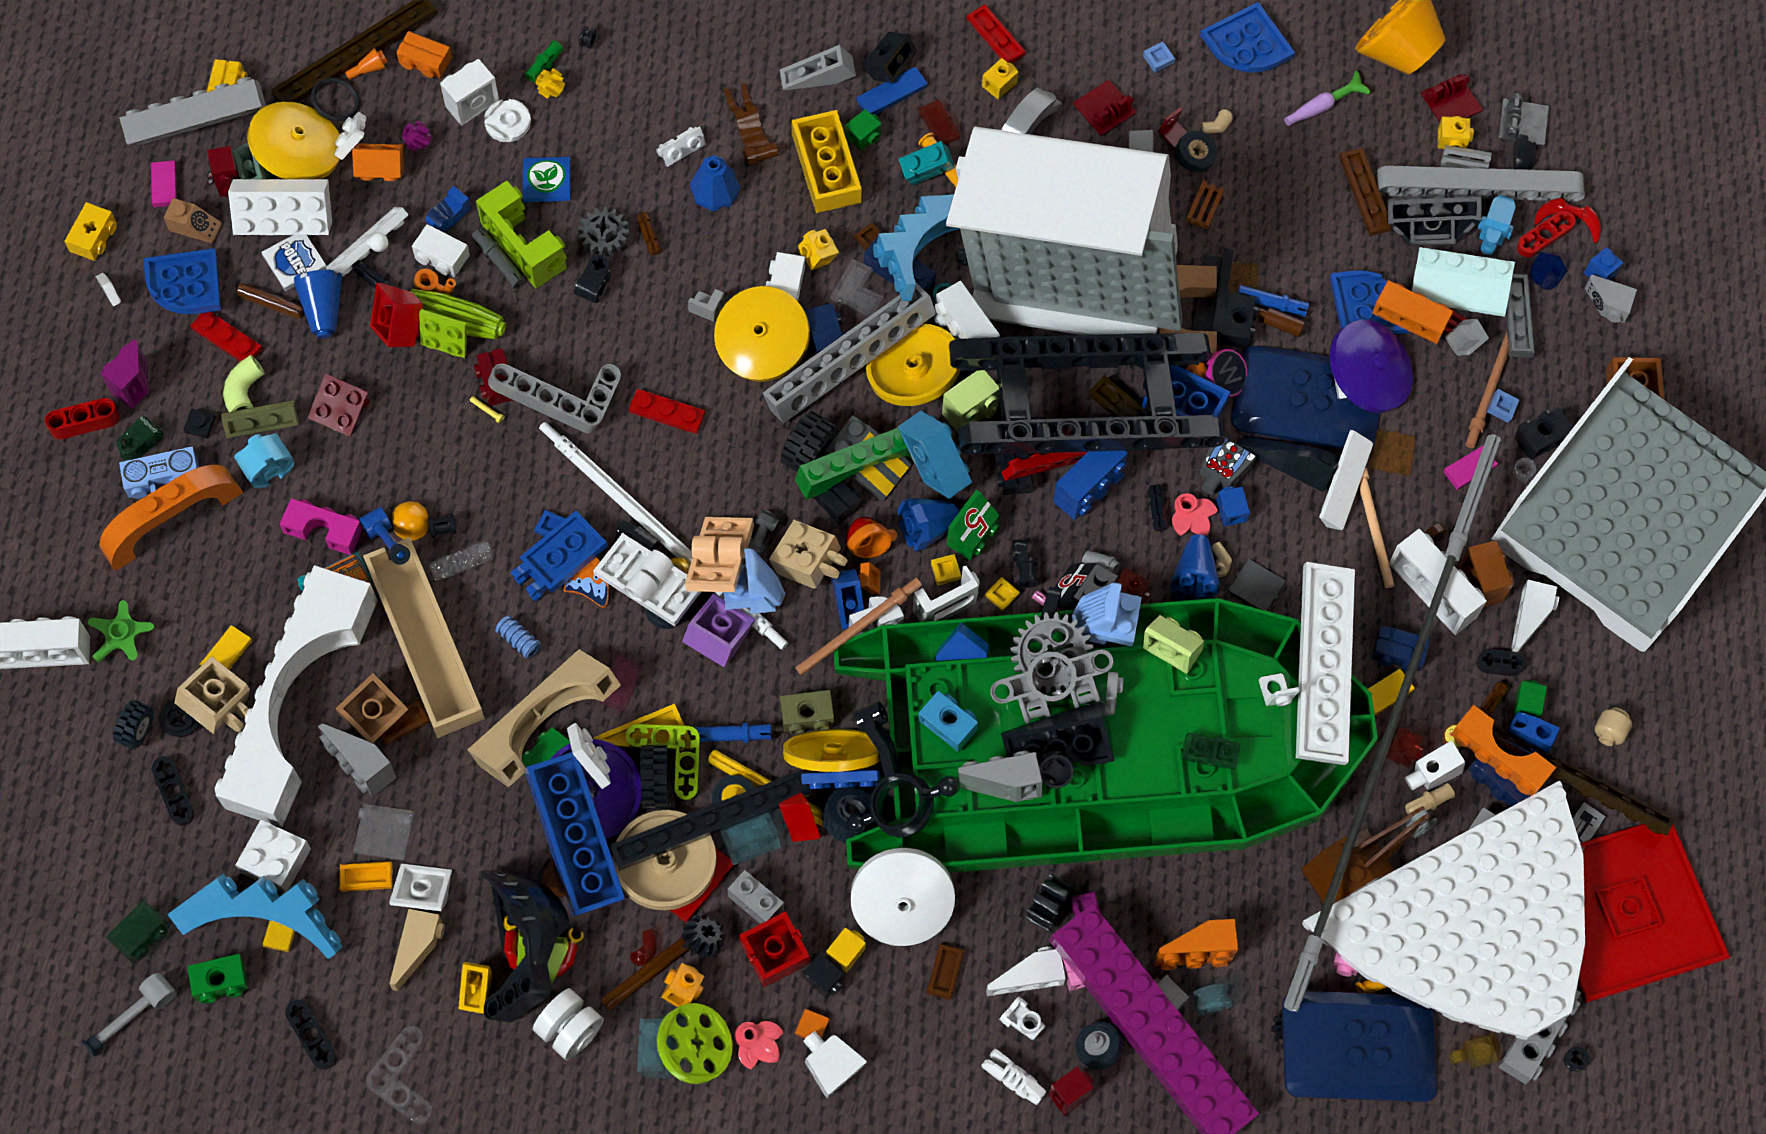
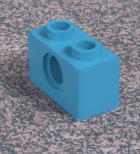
[918,691,978,752]

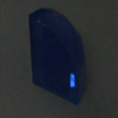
[1530,252,1568,290]

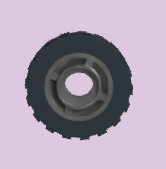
[822,787,878,844]

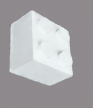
[440,59,499,126]
[236,820,311,893]

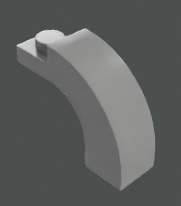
[1002,87,1062,135]

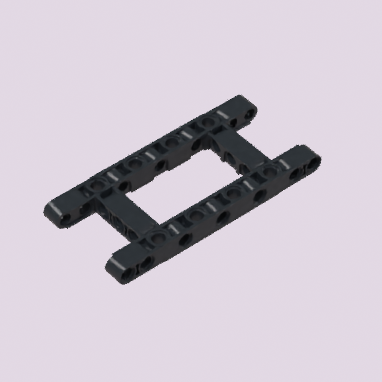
[948,333,1225,455]

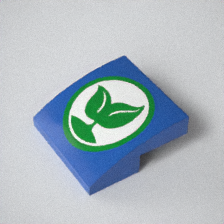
[523,157,571,202]

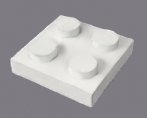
[567,723,610,789]

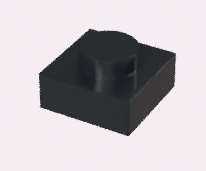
[183,409,216,439]

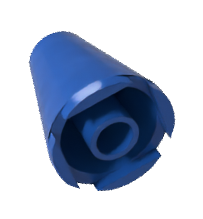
[293,270,342,339]

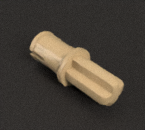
[1405,783,1455,815]

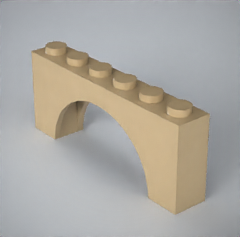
[468,649,621,787]

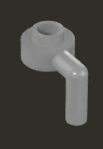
[1085,671,1123,715]

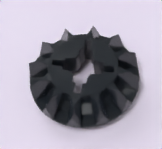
[159,699,199,738]

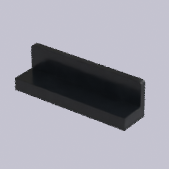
[1192,248,1234,342]

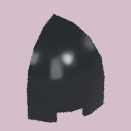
[1513,134,1536,170]

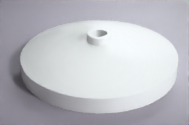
[851,848,955,946]

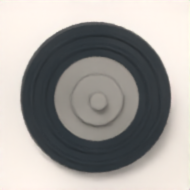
[1075,1022,1123,1070]

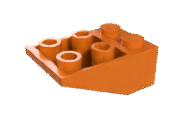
[1154,919,1238,970]

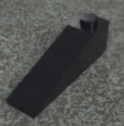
[1238,436,1340,492]

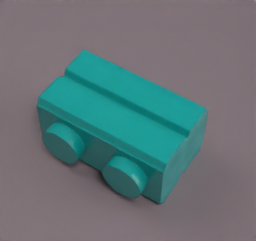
[899,141,955,186]

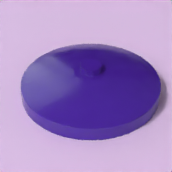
[1330,320,1413,413]
[550,739,642,839]

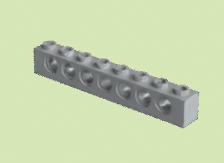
[763,283,936,424]

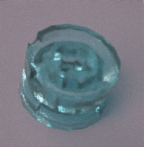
[1192,984,1233,1015]

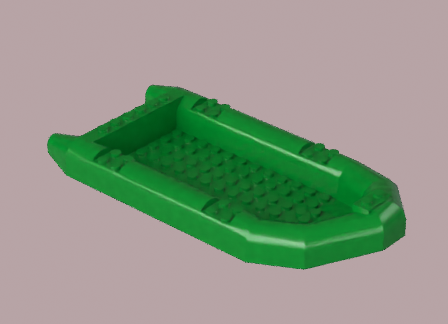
[834,598,1378,873]

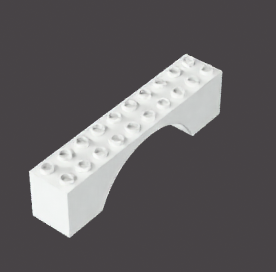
[215,565,378,828]

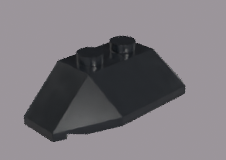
[1387,195,1481,246]

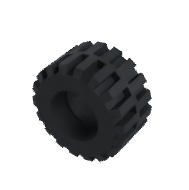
[781,411,838,472]

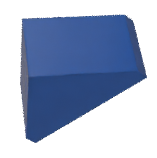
[936,623,989,661]

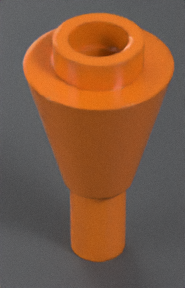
[345,48,388,80]

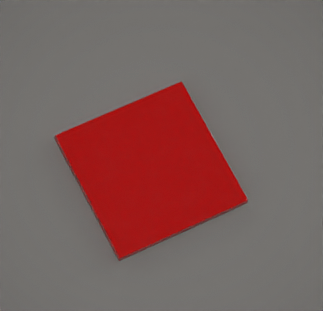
[1578,824,1730,1003]

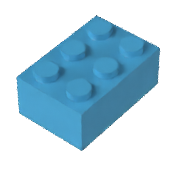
[898,411,972,499]

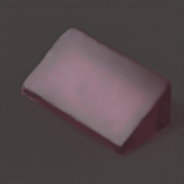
[599,655,643,712]

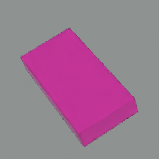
[151,161,177,207]
[1443,445,1498,490]

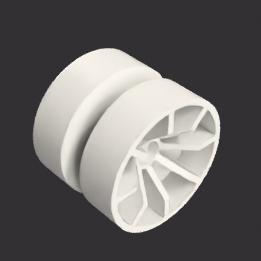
[533,988,604,1061]

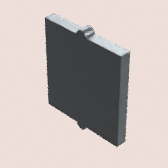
[1228,559,1286,611]

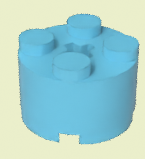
[234,433,294,488]

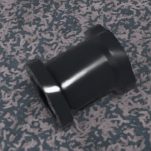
[428,512,457,538]

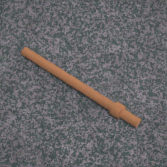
[1465,331,1509,448]
[795,577,922,675]

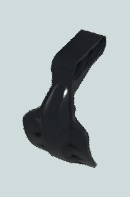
[480,870,570,1023]

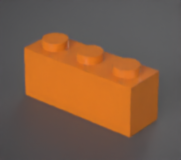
[1372,280,1453,344]

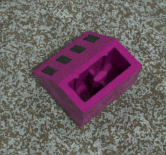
[100,339,149,409]

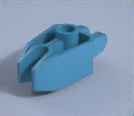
[1477,195,1515,255]

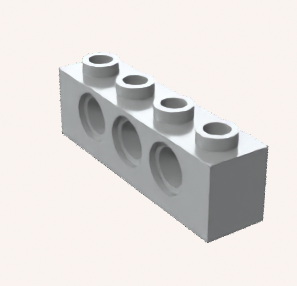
[1499,990,1581,1084]

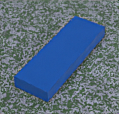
[857,67,927,115]

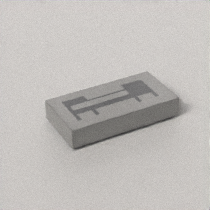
[1573,802,1605,851]

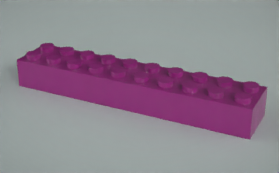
[1049,904,1259,1134]

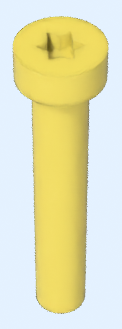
[470,396,505,424]

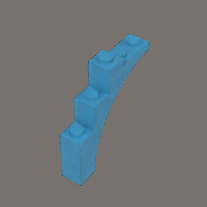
[873,195,960,301]
[167,873,342,959]

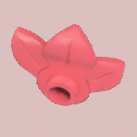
[1172,493,1218,536]
[735,1021,783,1069]

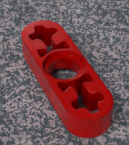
[1517,211,1575,258]

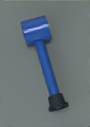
[358,507,411,565]

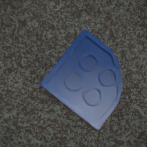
[1200,2,1295,73]
[144,248,221,314]
[1329,270,1411,334]
[801,770,885,789]

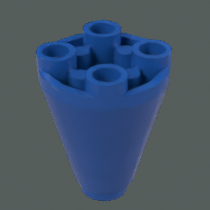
[1170,534,1220,601]

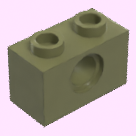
[780,690,834,735]

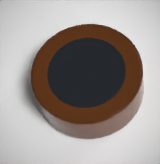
[1424,524,1447,544]

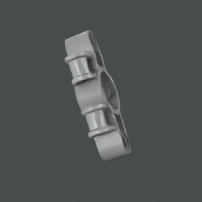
[990,650,1113,723]

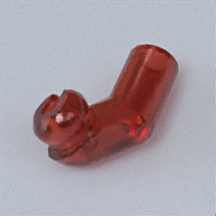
[630,930,656,966]

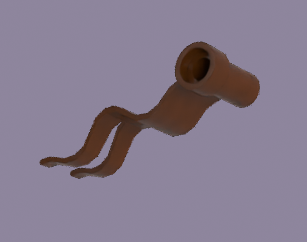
[723,83,778,166]

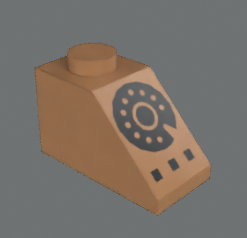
[164,198,222,244]

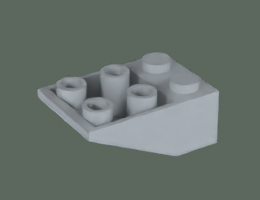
[318,723,396,797]
[958,751,1042,802]

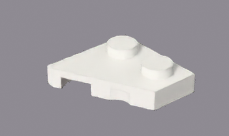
[334,111,367,160]

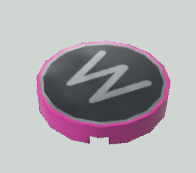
[1206,349,1247,397]

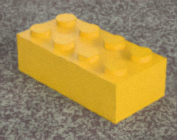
[792,110,861,213]

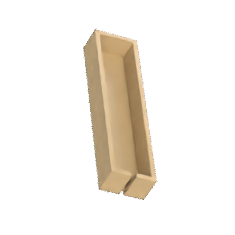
[363,537,485,738]

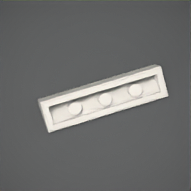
[1319,430,1373,530]

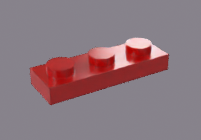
[190,312,262,362]
[629,389,705,434]

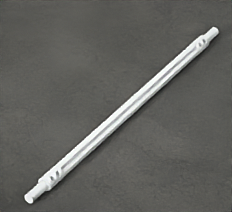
[539,422,788,650]

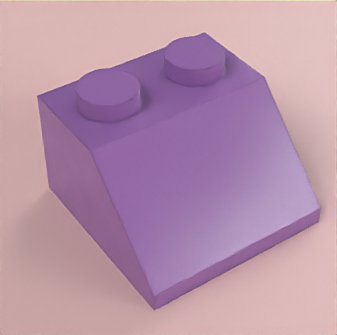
[682,594,755,667]

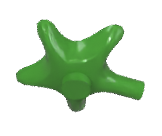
[88,600,154,663]

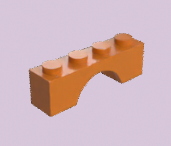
[1451,705,1556,796]

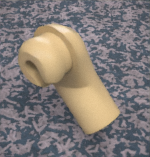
[1202,109,1232,134]
[1211,542,1232,577]

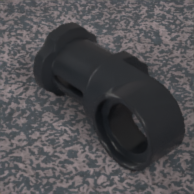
[1012,539,1040,588]

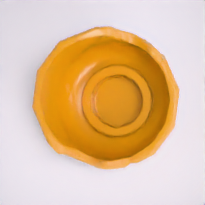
[391,501,429,541]

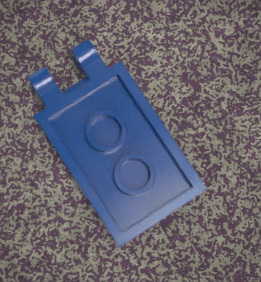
[511,511,608,602]

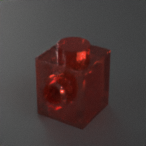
[1115,568,1151,604]
[1385,727,1424,768]

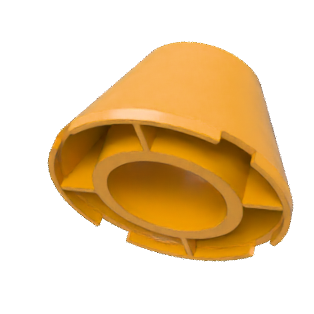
[1355,0,1446,75]

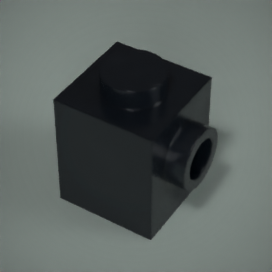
[803,953,844,999]

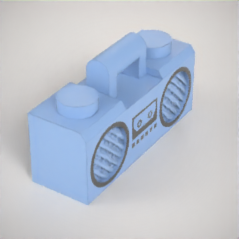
[119,446,199,499]

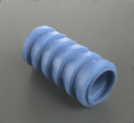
[495,615,541,659]

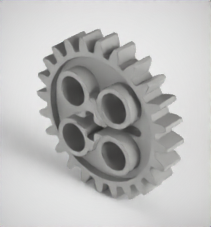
[1011,612,1094,695]

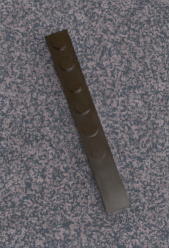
[271,0,438,103]
[1492,724,1675,836]

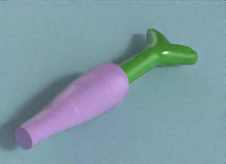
[1284,70,1370,126]

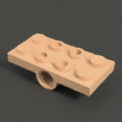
[685,517,754,592]

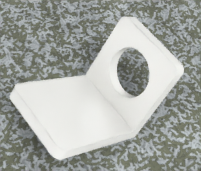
[1259,673,1299,706]

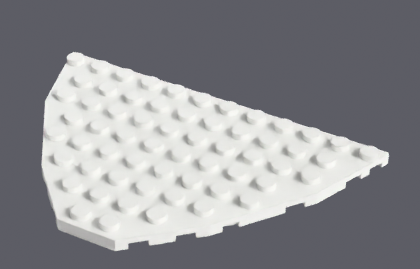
[1302,781,1585,1040]

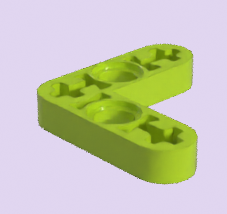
[626,724,700,800]

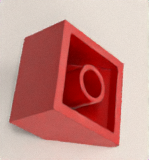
[370,283,423,348]

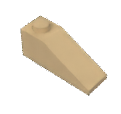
[390,909,445,991]

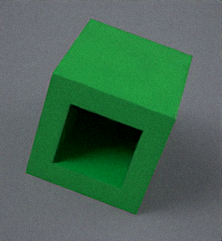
[1512,680,1547,718]

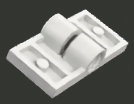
[593,534,702,626]

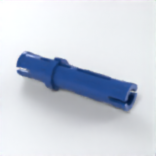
[1237,284,1309,317]
[695,723,771,743]

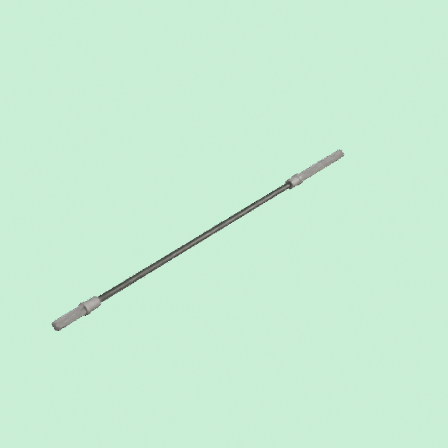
[1284,434,1501,1012]

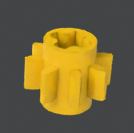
[536,68,565,99]

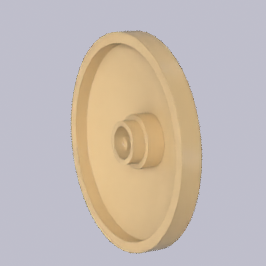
[613,810,716,910]

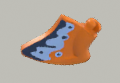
[563,557,609,608]

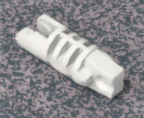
[982,1049,1046,1105]

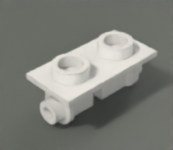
[656,127,706,167]

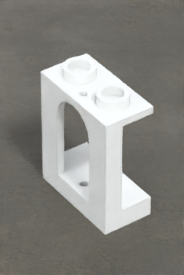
[913,566,980,622]

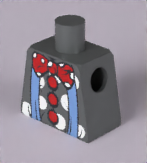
[1199,438,1256,495]

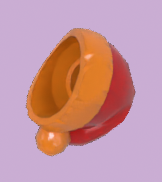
[847,516,898,558]

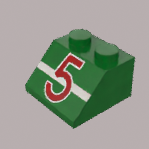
[947,490,1000,561]

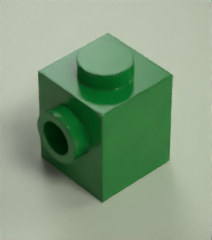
[845,109,881,151]

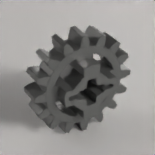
[578,207,629,256]

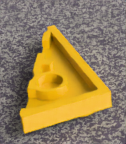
[593,704,693,751]

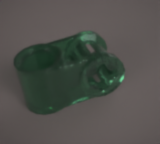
[116,416,164,461]

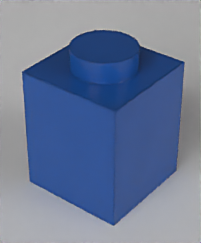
[1584,247,1623,281]
[1216,486,1250,527]

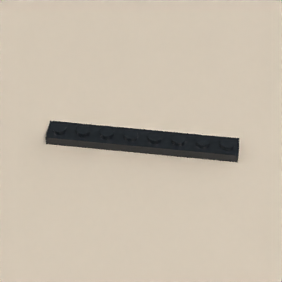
[610,770,811,871]

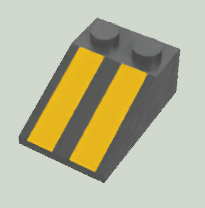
[824,416,912,501]

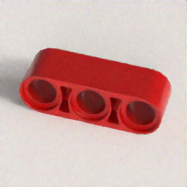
[45,398,120,439]

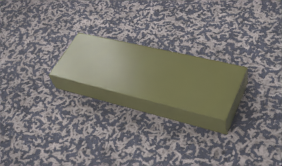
[221,400,299,438]

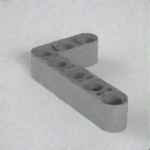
[488,364,621,433]

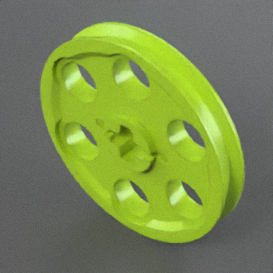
[657,1003,732,1084]

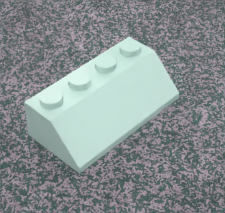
[1412,247,1515,317]

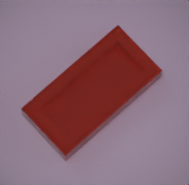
[918,99,960,145]

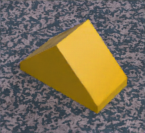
[458,962,493,1014]

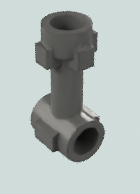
[748,510,779,555]

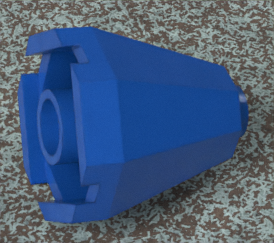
[690,155,740,211]
[897,498,960,552]

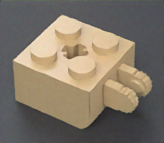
[769,520,848,589]
[174,656,250,734]

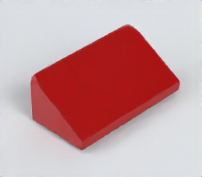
[778,792,821,842]

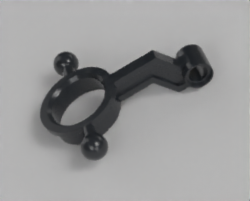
[847,701,959,838]

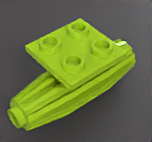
[410,289,506,358]

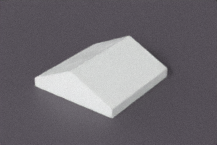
[390,864,452,911]

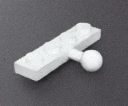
[326,207,408,276]

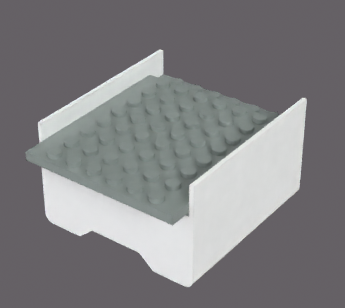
[946,127,1183,335]
[1491,357,1766,652]

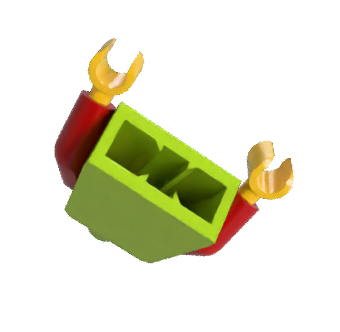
[504,916,584,983]

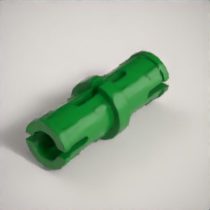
[524,41,564,83]

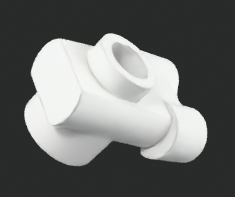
[999,996,1046,1041]

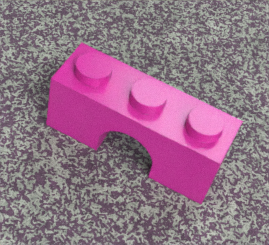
[280,499,363,555]

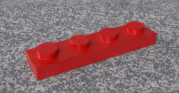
[1001,452,1087,481]

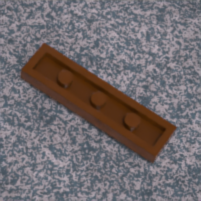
[1339,148,1392,236]

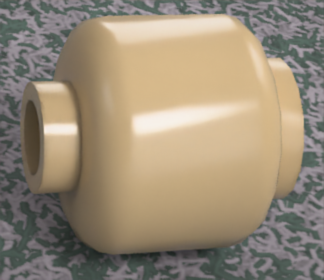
[1594,707,1632,746]

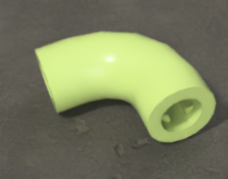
[223,355,265,412]

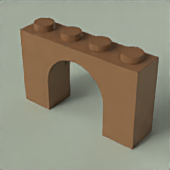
[1157,265,1217,362]

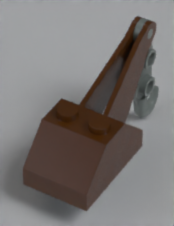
[1301,806,1437,904]

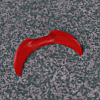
[1534,198,1601,243]

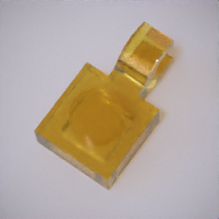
[1448,1036,1498,1069]

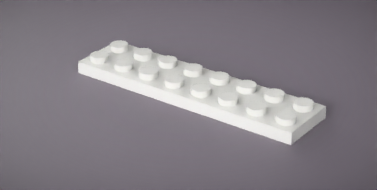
[1296,562,1355,765]

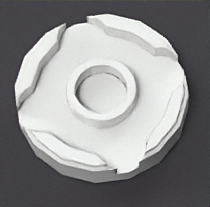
[484,99,531,142]

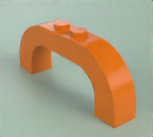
[99,465,243,571]

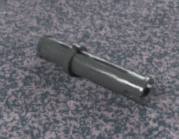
[472,227,525,289]

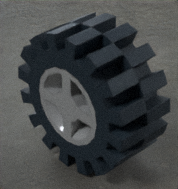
[113,700,154,750]

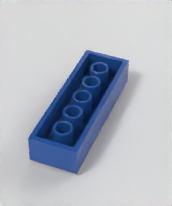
[524,752,625,917]

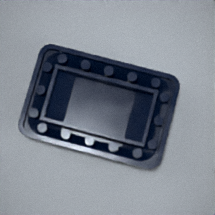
[1232,346,1379,450]
[1282,991,1437,1102]

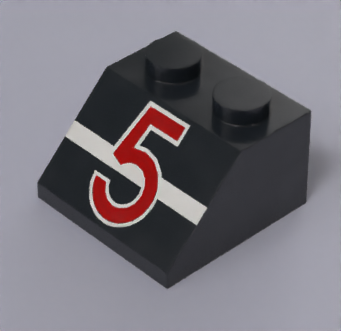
[1054,564,1118,611]

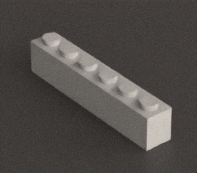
[119,77,266,147]

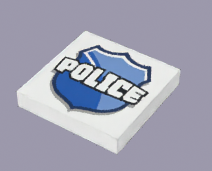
[261,235,326,291]

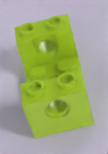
[476,181,567,289]

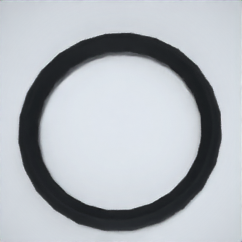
[311,78,360,121]

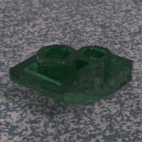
[1181,732,1241,769]

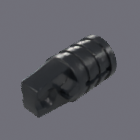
[616,520,661,552]

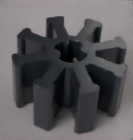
[1026,874,1074,932]

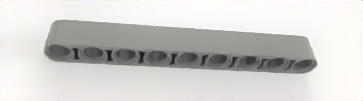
[1377,166,1585,201]

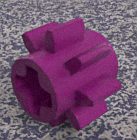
[402,121,431,152]

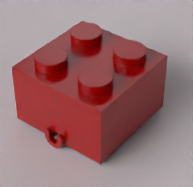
[739,911,810,988]

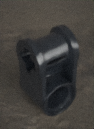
[574,255,611,303]

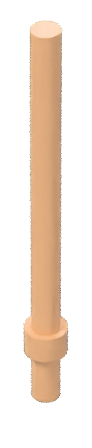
[1359,468,1395,588]

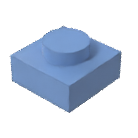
[1143,42,1175,73]
[1487,389,1519,423]

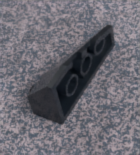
[1001,702,1115,766]

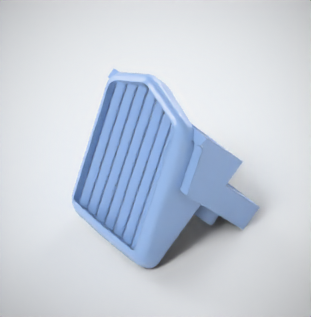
[723,548,785,614]
[1072,583,1142,647]

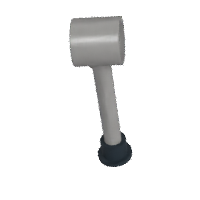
[82,972,177,1057]

